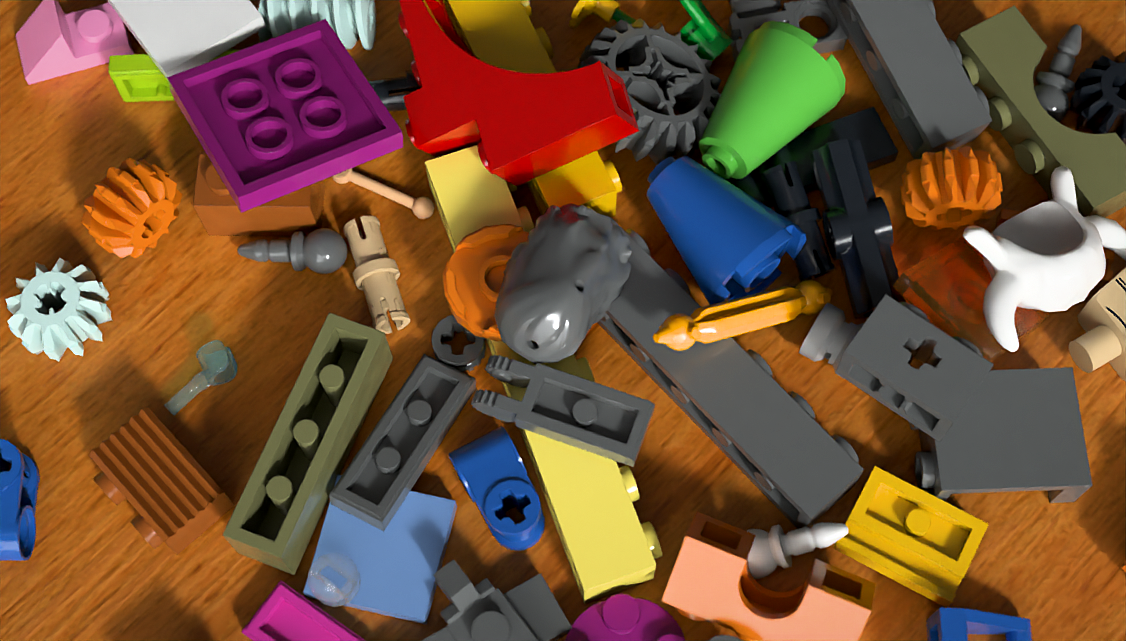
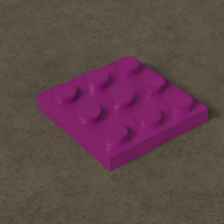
[167,19,403,213]

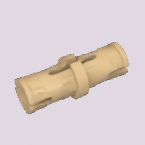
[343,216,410,334]

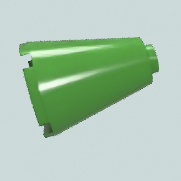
[699,21,846,179]

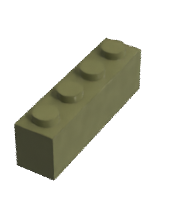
[223,313,393,575]

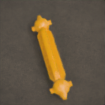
[653,280,833,350]

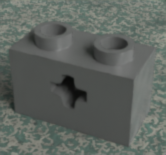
[836,295,994,442]

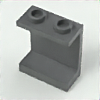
[909,367,1092,503]

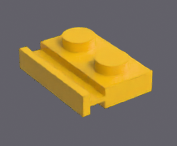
[833,466,989,608]

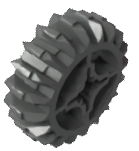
[577,18,721,165]

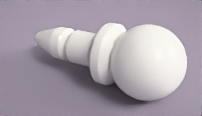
[746,522,848,579]

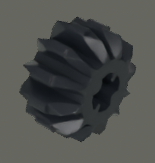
[1069,51,1126,145]

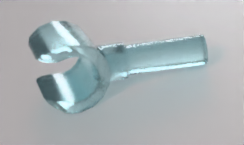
[164,340,237,415]

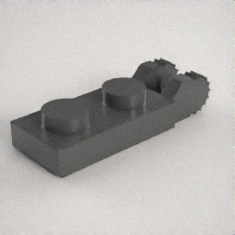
[471,355,655,467]

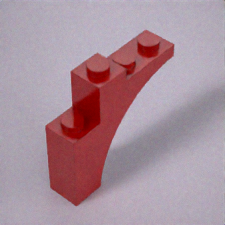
[398,0,639,186]

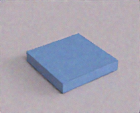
[303,475,457,625]

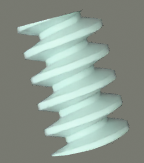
[258,0,376,50]

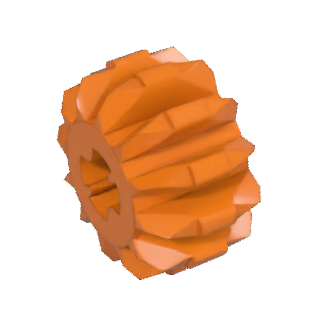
[900,146,1003,231]
[81,157,183,258]

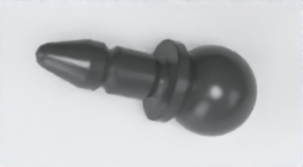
[1034,24,1082,122]
[237,228,347,274]

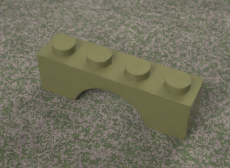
[956,5,1126,217]

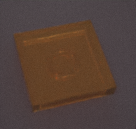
[893,236,1050,362]

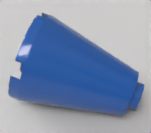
[646,156,806,305]

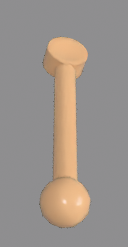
[332,168,434,219]

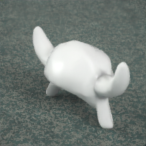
[963,166,1126,352]

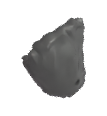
[495,203,632,364]

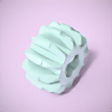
[5,258,112,361]

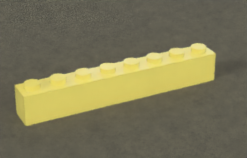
[425,145,662,604]

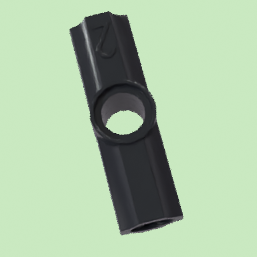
[810,138,906,319]

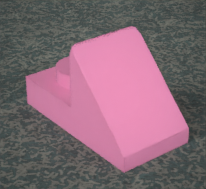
[16,0,134,84]

